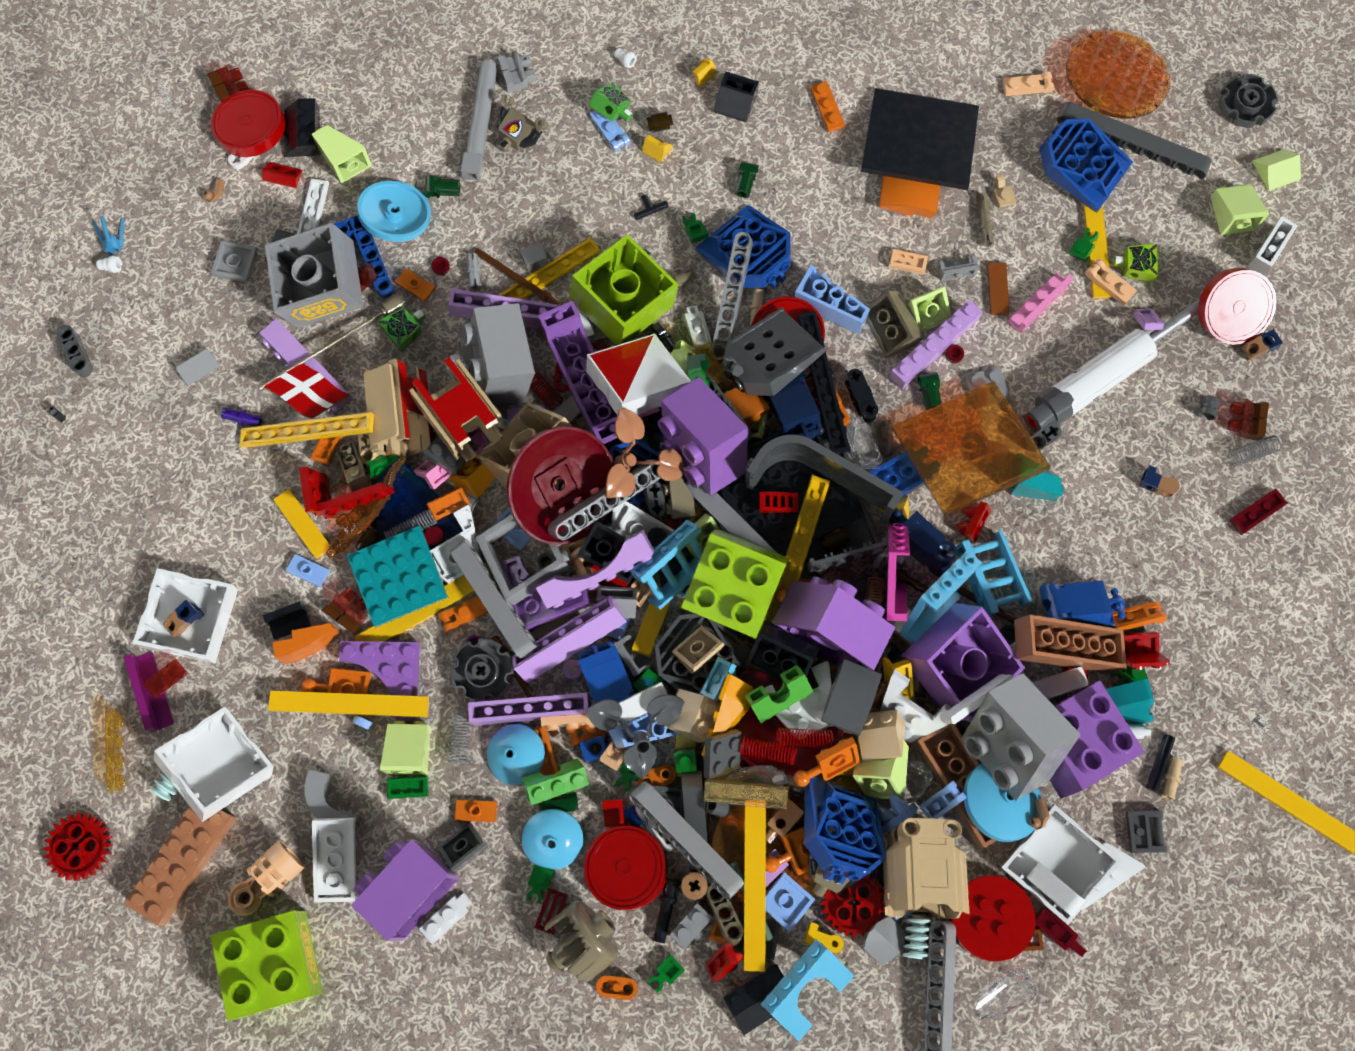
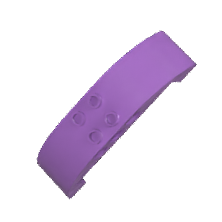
[538,301,617,444]

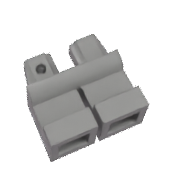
[498,52,536,93]

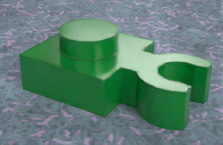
[682,212,709,244]
[1069,228,1099,262]
[367,454,400,479]
[1110,665,1148,686]
[615,763,639,792]
[526,865,554,904]
[648,954,685,993]

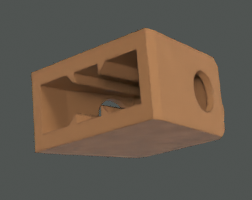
[766,797,805,843]

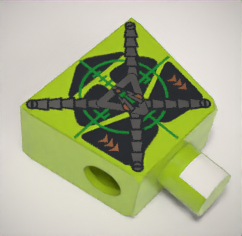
[1113,244,1158,283]

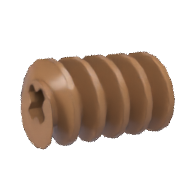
[681,872,708,900]

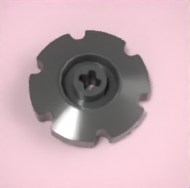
[1219,74,1278,128]
[450,638,515,702]

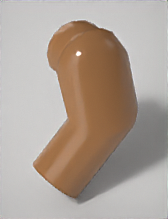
[203,179,225,202]
[1029,799,1050,830]

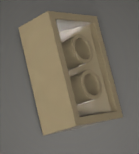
[866,291,924,358]

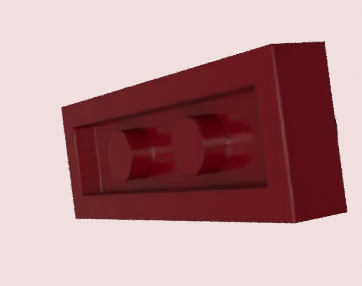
[1229,488,1288,535]

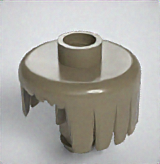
[545,901,618,982]

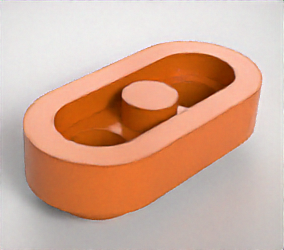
[638,764,677,787]
[596,975,638,1000]

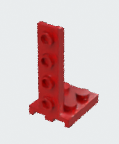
[299,467,394,519]

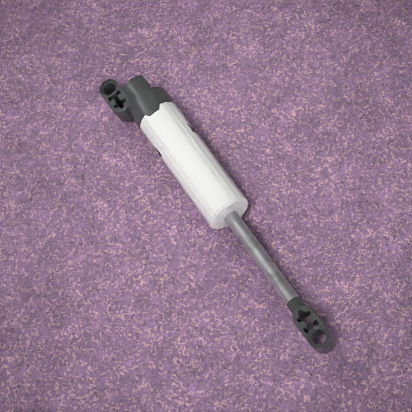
[1023,268,1246,453]

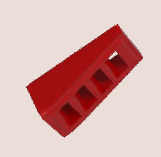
[759,492,798,513]

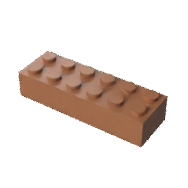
[1014,615,1127,673]
[914,724,997,850]
[124,806,237,926]

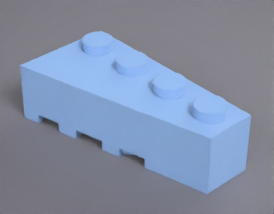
[794,264,870,334]
[608,695,679,749]

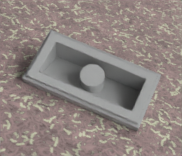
[175,348,220,386]

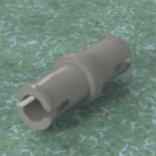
[466,253,481,290]

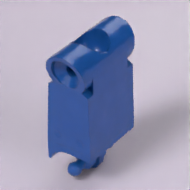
[1039,580,1126,628]
[578,641,635,704]

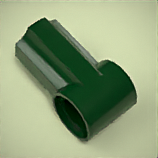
[735,161,759,198]
[424,175,461,198]
[917,372,942,411]
[538,792,579,812]

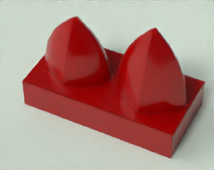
[956,501,991,544]
[706,943,744,983]

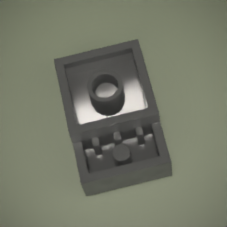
[821,659,882,736]

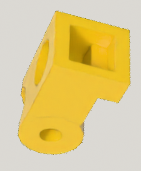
[803,922,844,954]

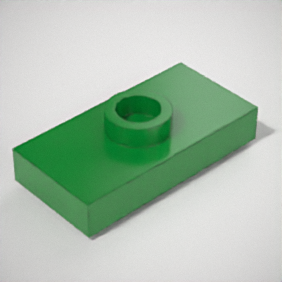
[387,776,429,800]

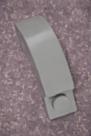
[304,770,361,825]

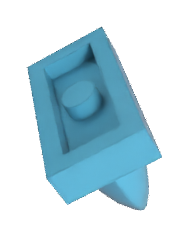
[700,657,737,702]

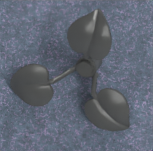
[587,695,685,779]

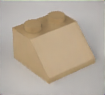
[664,689,721,743]
[858,709,905,762]

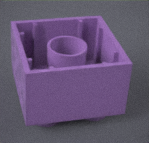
[658,377,748,496]
[772,577,895,670]
[901,603,1025,722]
[1050,681,1145,799]
[351,839,460,941]

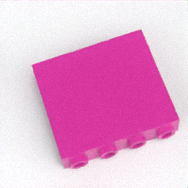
[886,523,910,621]

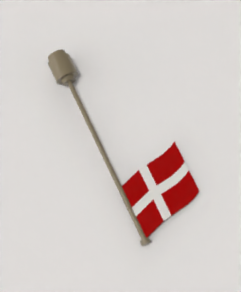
[258,294,408,419]

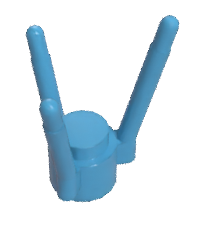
[92,216,124,254]

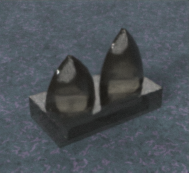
[871,420,896,459]

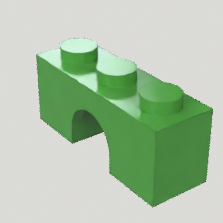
[744,665,814,723]
[521,758,589,806]

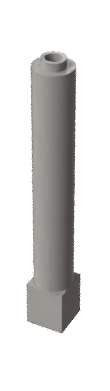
[461,59,498,181]

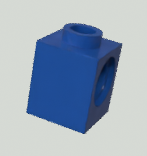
[579,736,610,764]

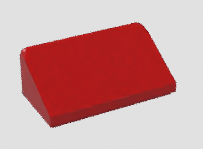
[262,162,303,188]

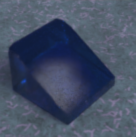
[623,805,644,827]

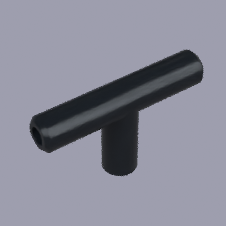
[634,194,669,220]

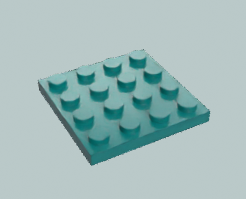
[347,525,449,628]

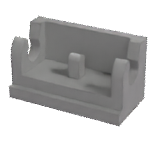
[936,253,979,281]
[613,634,653,679]

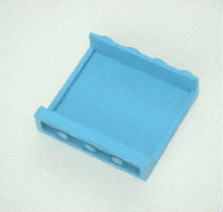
[899,551,982,644]

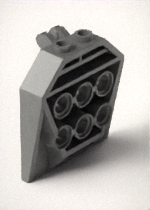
[723,307,826,396]
[654,613,752,703]

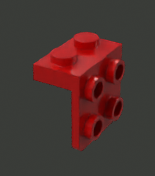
[1124,631,1170,670]

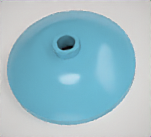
[487,724,545,785]
[522,809,583,870]

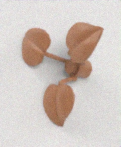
[606,408,685,498]

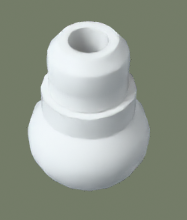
[614,48,636,68]
[96,255,122,273]

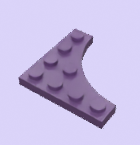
[502,555,592,630]
[339,641,420,722]

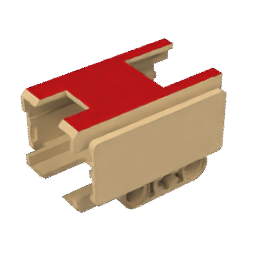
[409,357,505,463]
[358,358,435,465]

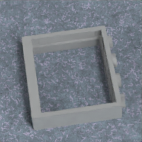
[476,514,572,605]

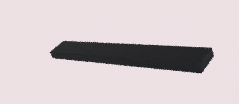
[797,311,850,454]

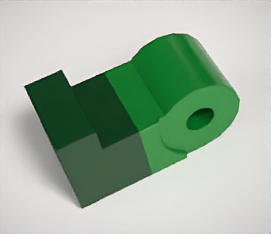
[687,353,710,387]

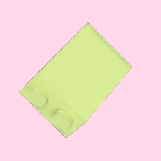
[312,125,372,183]
[1211,184,1269,235]
[380,721,431,775]
[853,740,909,800]

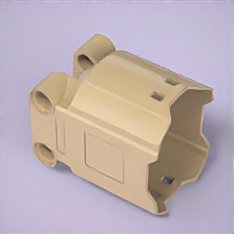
[883,818,969,919]

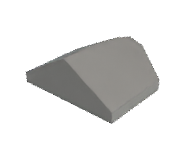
[862,915,907,966]

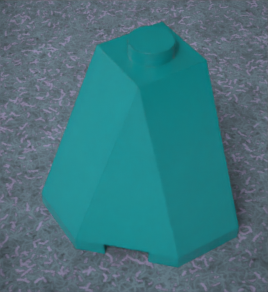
[1010,454,1064,501]
[1106,679,1154,724]

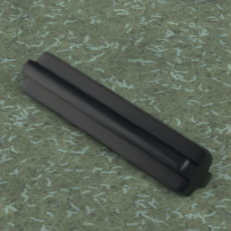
[1146,734,1175,792]

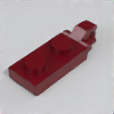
[1035,906,1087,957]

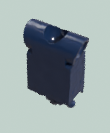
[764,371,824,439]
[889,510,957,576]

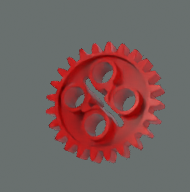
[43,813,113,881]
[819,873,885,938]

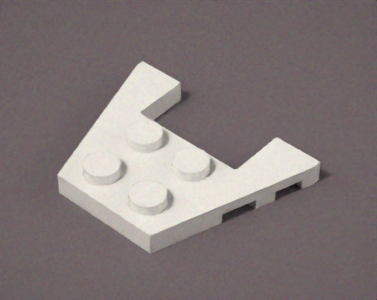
[430,505,481,584]
[764,661,832,740]
[880,669,952,743]

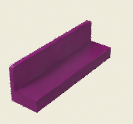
[123,652,174,733]

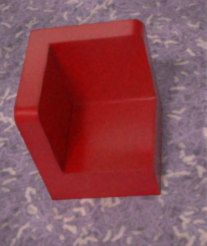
[602,799,625,827]

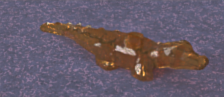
[326,457,406,558]

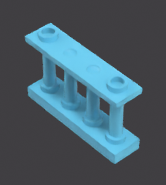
[630,520,704,610]
[956,530,1032,617]

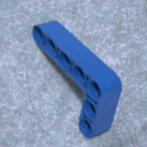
[334,215,394,298]

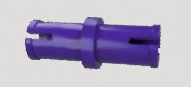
[221,407,262,426]

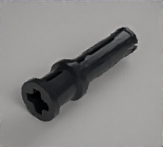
[652,878,682,944]

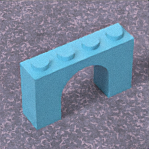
[760,939,854,1041]

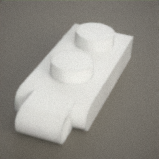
[684,305,712,349]
[419,893,472,945]

